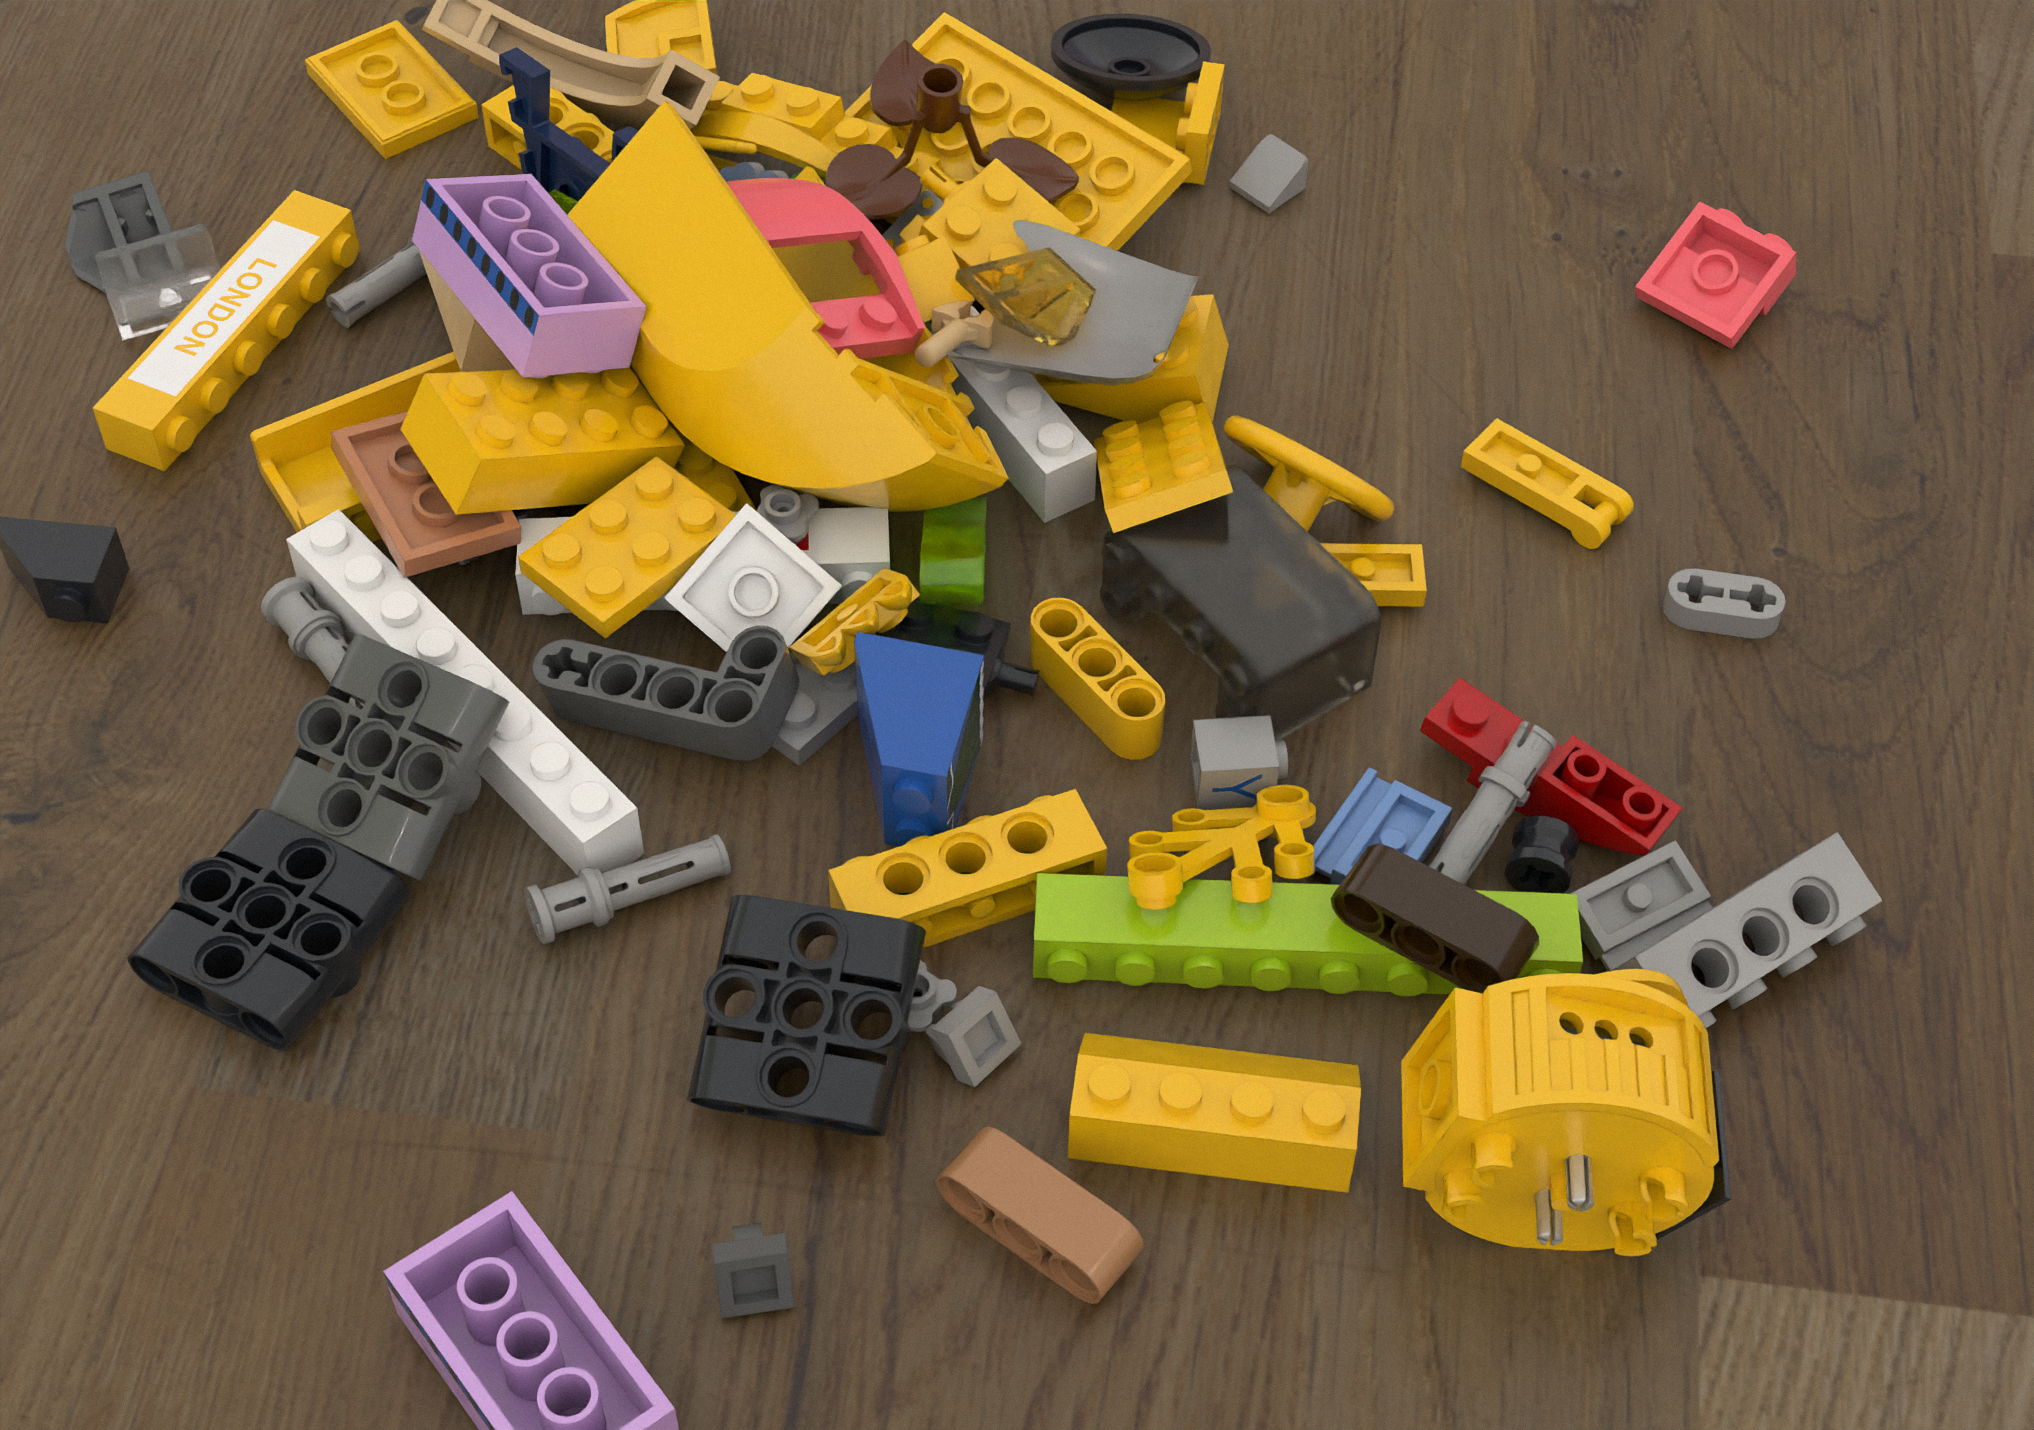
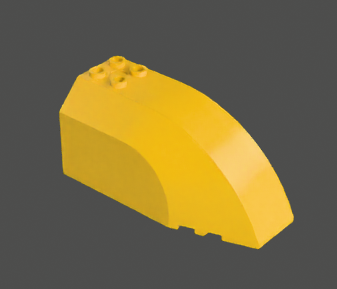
[567,101,1009,512]

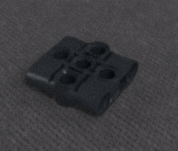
[127,809,410,1051]
[687,895,926,1137]

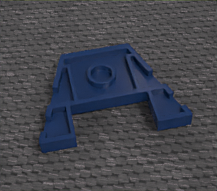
[499,47,638,214]

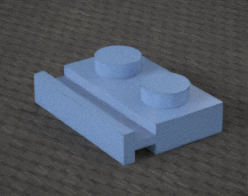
[1312,767,1453,885]

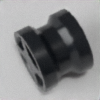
[1504,816,1579,894]

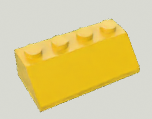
[1067,1033,1361,1193]

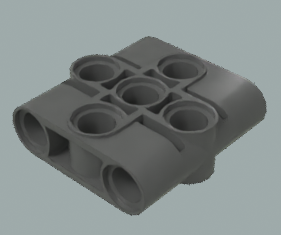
[267,633,510,881]

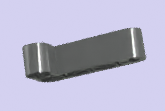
[532,626,800,761]

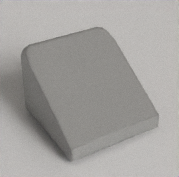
[1229,134,1309,214]

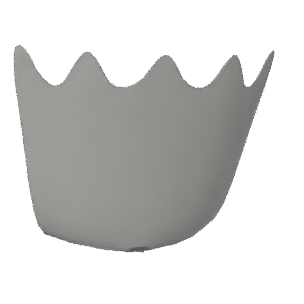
[946,220,1199,385]

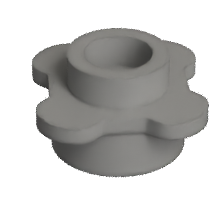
[756,485,819,544]
[891,960,957,1032]

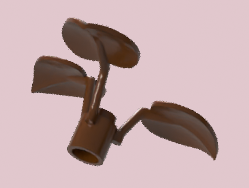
[826,40,1079,220]

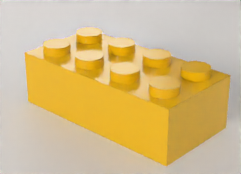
[400,367,685,515]

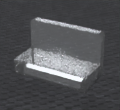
[94,224,220,341]

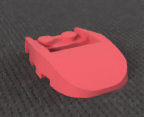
[726,178,925,359]

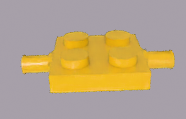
[919,158,1081,309]

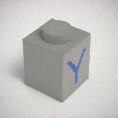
[1190,715,1288,810]

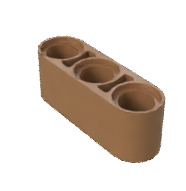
[936,1126,1144,1304]

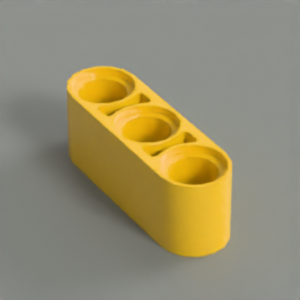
[1030,598,1166,760]

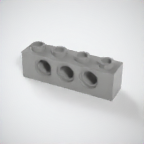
[1611,832,1882,1028]

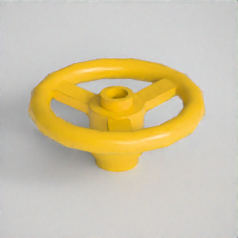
[1224,415,1394,543]

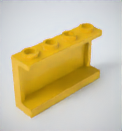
[250,351,460,542]

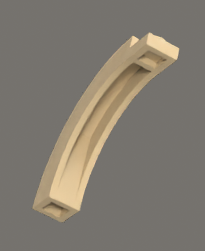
[422,0,720,129]

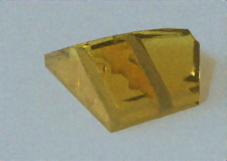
[955,247,1097,347]

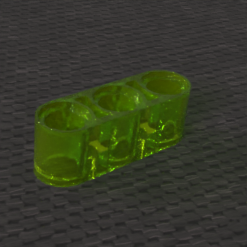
[920,497,987,605]

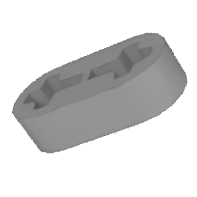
[1662,569,1786,639]

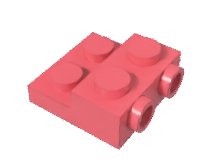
[1635,201,1797,349]

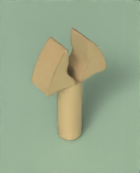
[915,300,994,368]

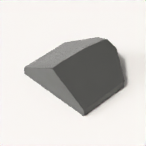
[65,170,188,299]

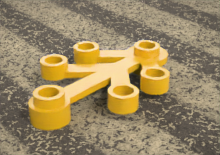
[1127,785,1316,910]

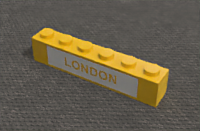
[93,190,360,472]

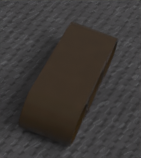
[1331,844,1540,993]

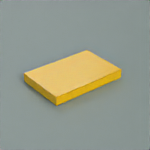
[305,20,479,160]

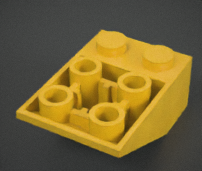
[1031,294,1229,425]

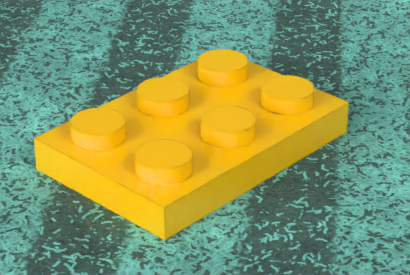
[518,456,736,639]

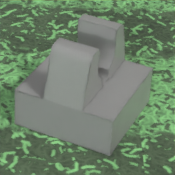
[926,986,1022,1087]

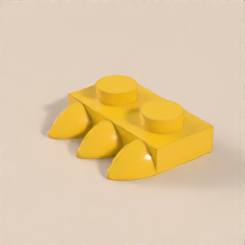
[789,568,920,676]

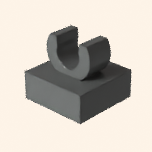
[712,1222,795,1319]

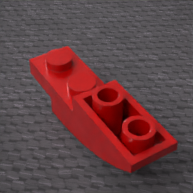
[1420,677,1682,856]

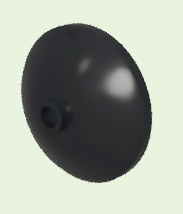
[1051,14,1211,100]

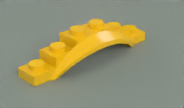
[690,73,942,194]

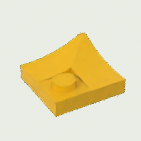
[605,0,718,75]

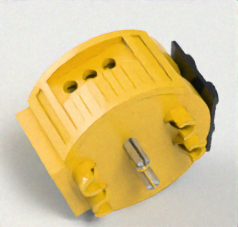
[1401,973,1731,1257]

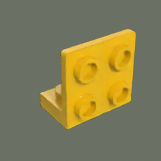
[1111,62,1225,185]

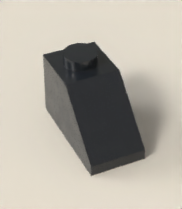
[0,517,129,623]

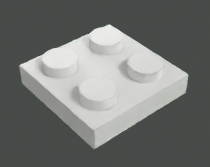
[664,503,842,668]

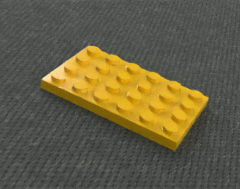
[818,12,1193,251]

